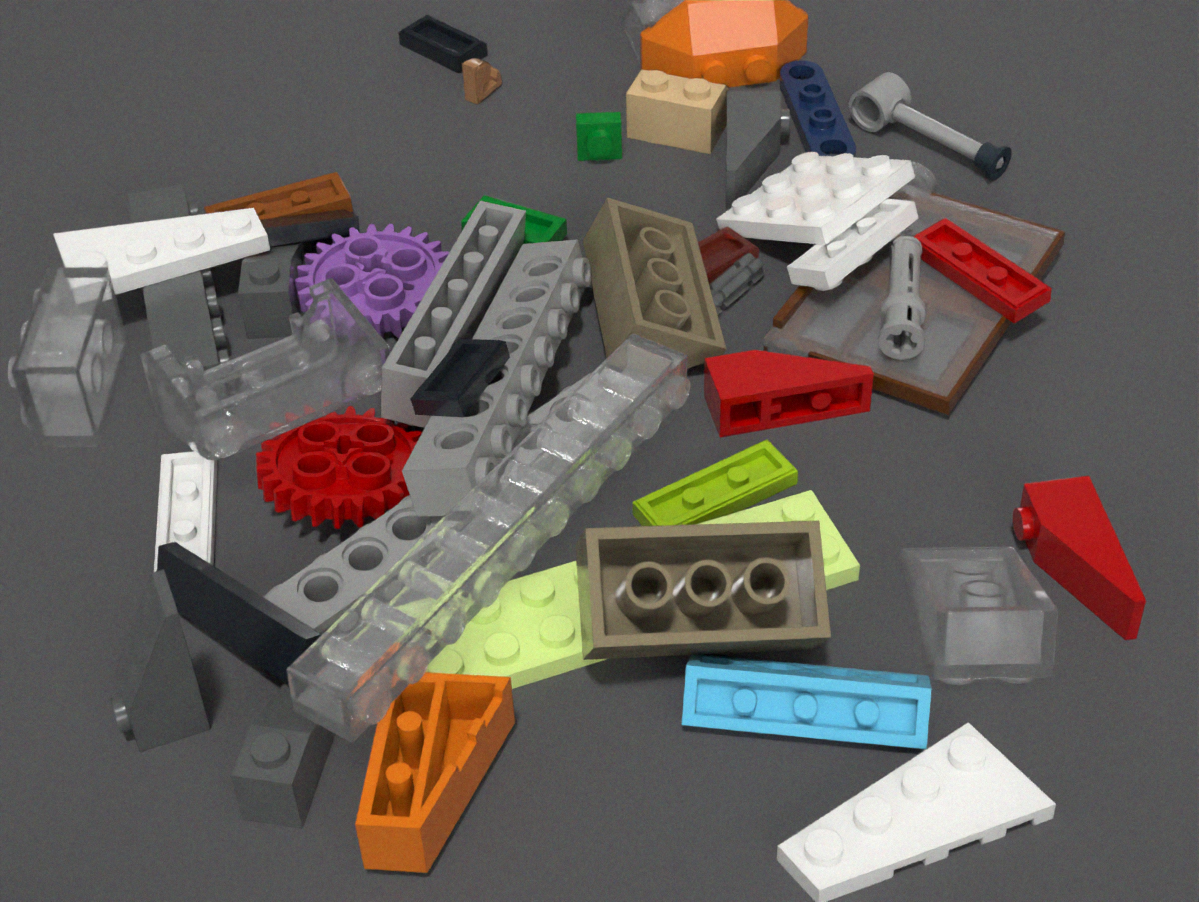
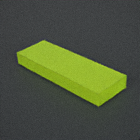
[632,439,798,526]

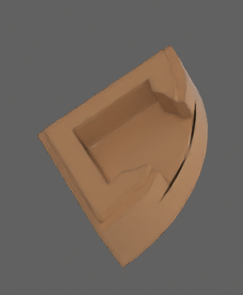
[462,58,502,105]

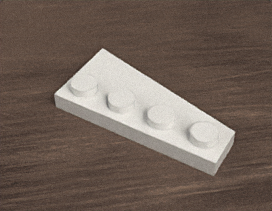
[53,208,270,305]
[777,722,1056,902]

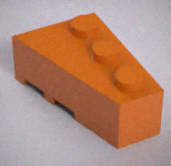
[355,670,515,873]

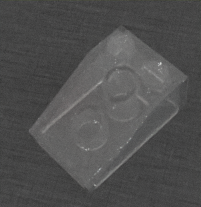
[901,546,1058,685]

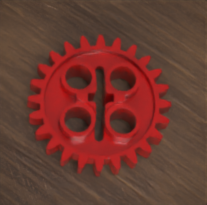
[256,406,422,529]

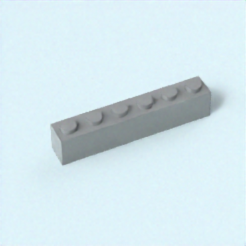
[381,201,526,428]

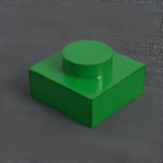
[576,112,622,161]

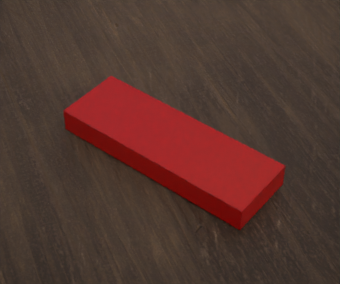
[913,218,1052,324]

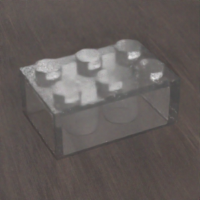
[8,267,128,447]

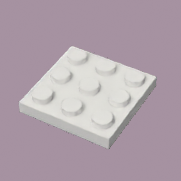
[716,152,915,245]

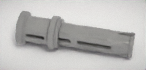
[878,236,926,360]

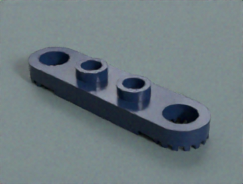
[780,60,856,158]

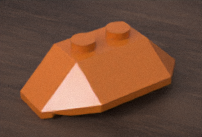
[640,0,808,88]

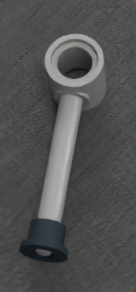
[849,72,1012,181]

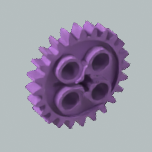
[295,224,449,342]

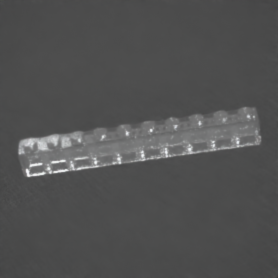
[287,333,691,743]

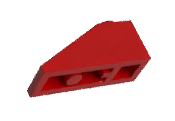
[704,350,874,438]
[1013,476,1146,640]

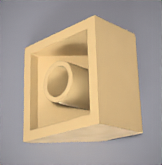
[626,69,731,154]

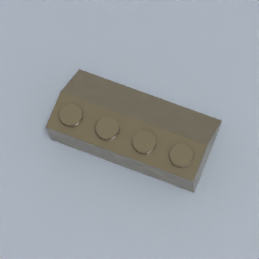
[583,197,726,380]

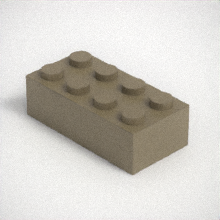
[575,520,831,660]

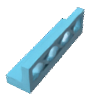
[682,655,932,749]

